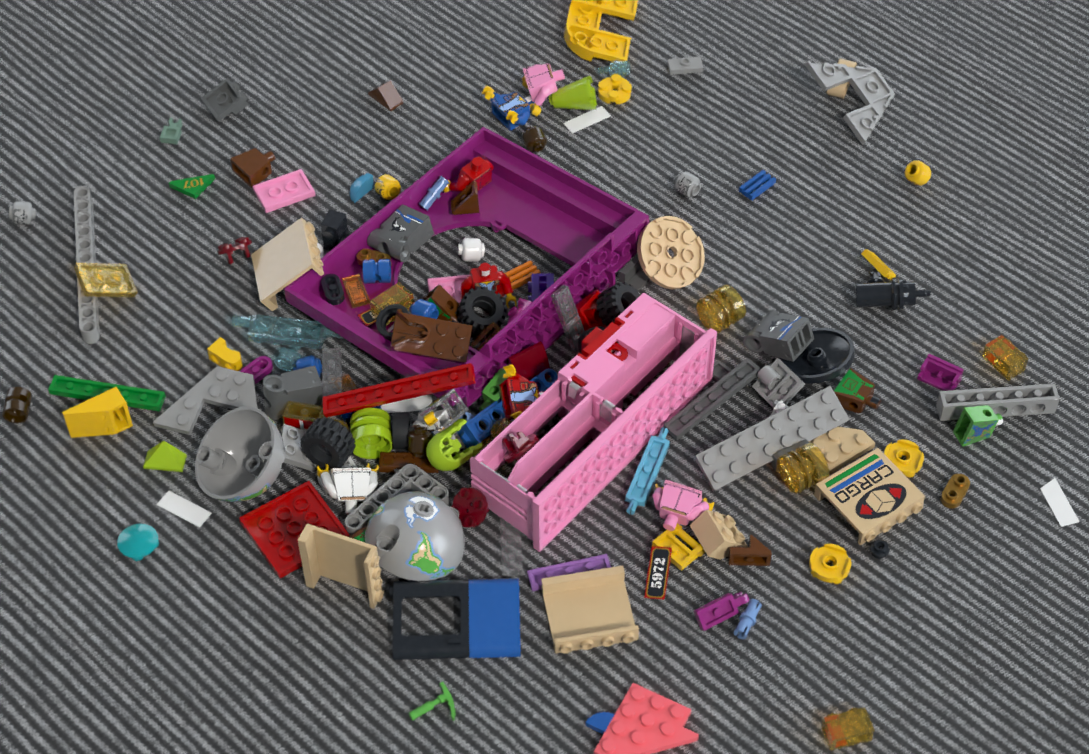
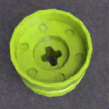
[350,408,392,459]

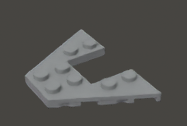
[805,61,895,145]
[153,366,258,435]

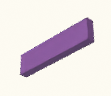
[527,554,611,591]

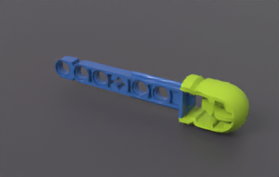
[426,369,558,471]

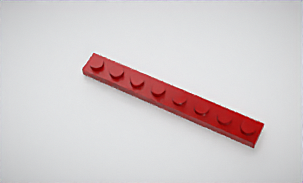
[322,363,475,418]

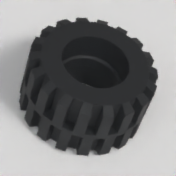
[596,282,640,327]
[457,287,507,338]
[300,417,356,470]

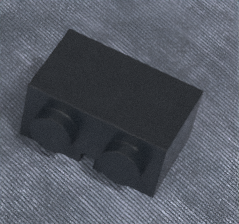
[321,210,349,251]

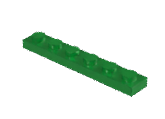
[48,375,166,411]

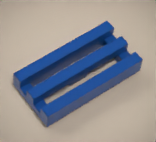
[739,170,776,200]

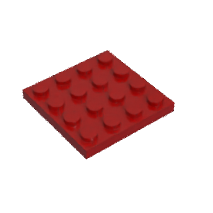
[239,481,350,578]

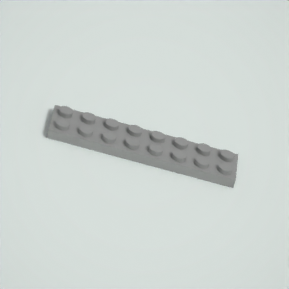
[694,386,850,492]

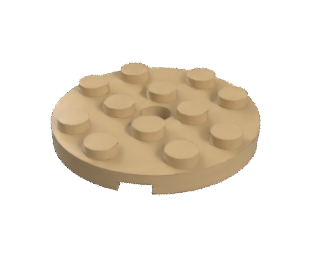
[637,216,705,289]

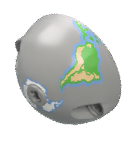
[195,407,286,502]
[365,492,465,581]

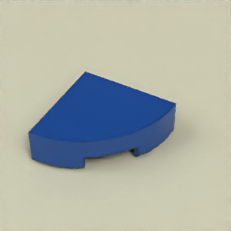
[585,712,615,734]

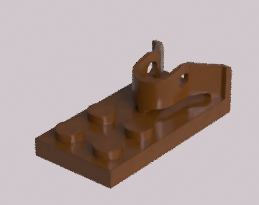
[390,309,472,364]

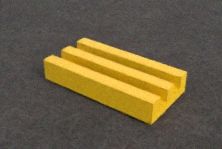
[861,249,896,280]

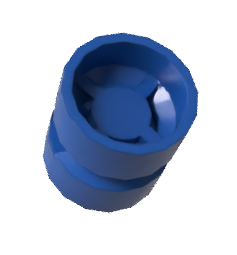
[363,259,391,284]

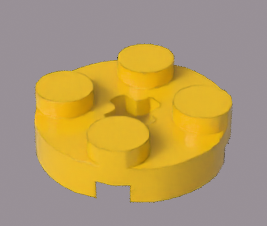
[598,74,632,104]
[884,439,924,478]
[809,544,851,584]

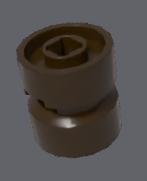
[2,387,32,424]

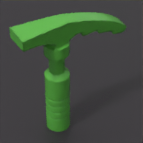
[408,681,455,721]

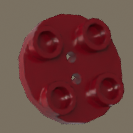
[217,237,252,264]
[502,431,539,464]
[451,488,489,528]

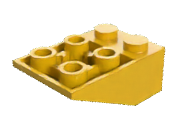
[62,387,133,438]

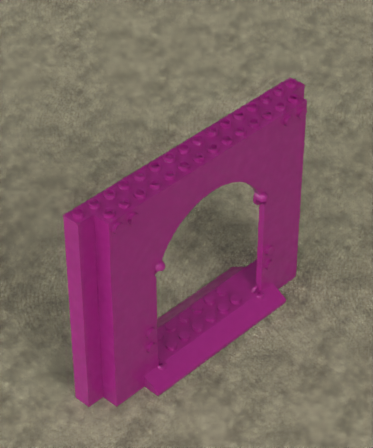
[284,127,649,407]

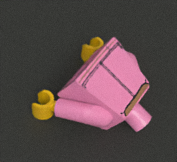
[522,64,565,116]
[653,480,715,531]

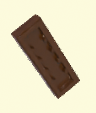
[379,452,439,473]

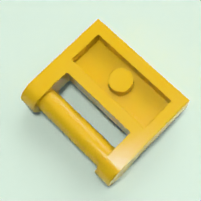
[652,523,705,571]

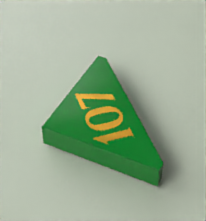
[169,174,215,199]

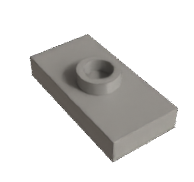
[667,57,703,75]

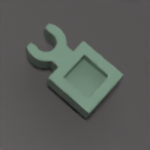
[159,118,182,144]

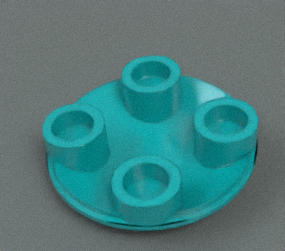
[117,524,159,561]

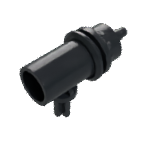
[856,269,931,310]

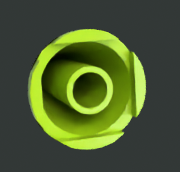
[549,76,597,110]

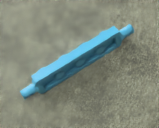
[625,427,670,515]

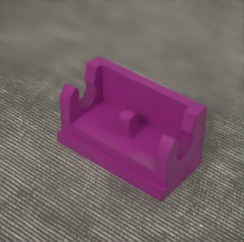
[917,354,964,391]

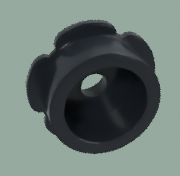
[869,540,890,559]

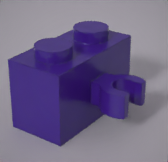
[528,273,554,302]

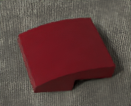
[508,341,551,381]

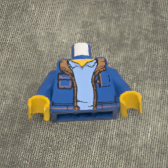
[482,86,534,131]

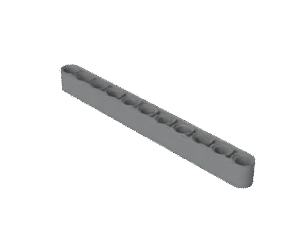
[74,186,100,344]

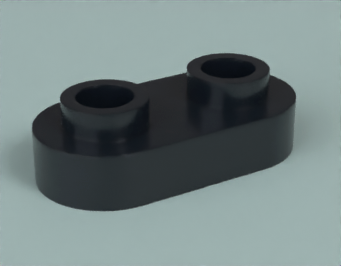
[321,274,345,305]

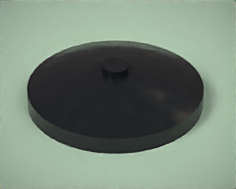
[778,328,855,384]

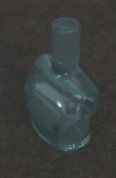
[598,60,630,78]
[274,342,301,371]

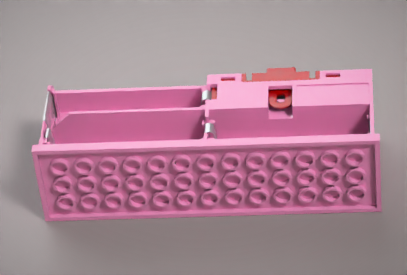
[470,293,717,552]

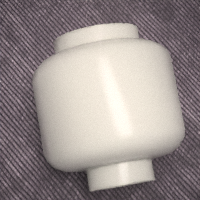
[458,238,485,262]

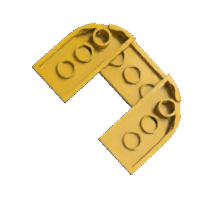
[564,0,638,65]

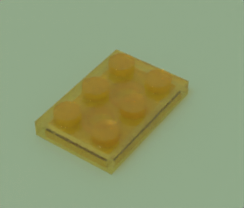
[74,263,138,297]

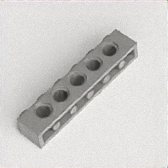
[936,384,1060,421]

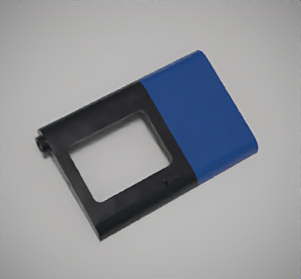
[389,578,521,660]

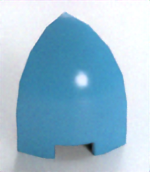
[349,173,374,203]

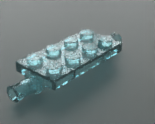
[232,315,344,349]

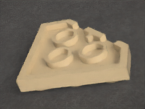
[809,427,875,475]

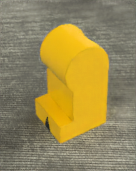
[207,337,243,371]

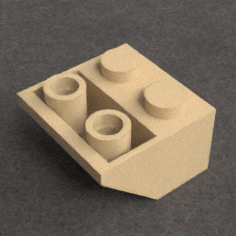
[690,510,748,559]

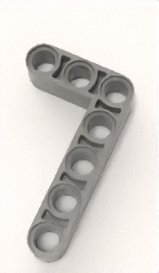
[345,464,449,536]

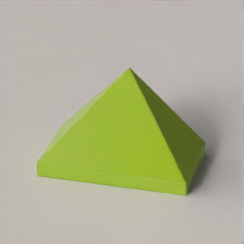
[143,441,187,472]

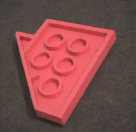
[594,683,699,754]

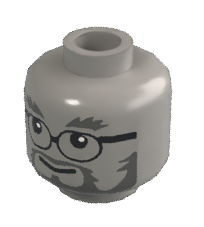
[674,171,701,198]
[9,201,36,225]

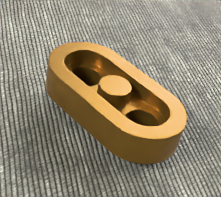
[356,249,391,266]
[941,474,970,509]

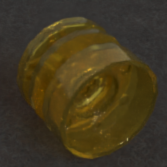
[696,284,746,334]
[777,442,829,494]

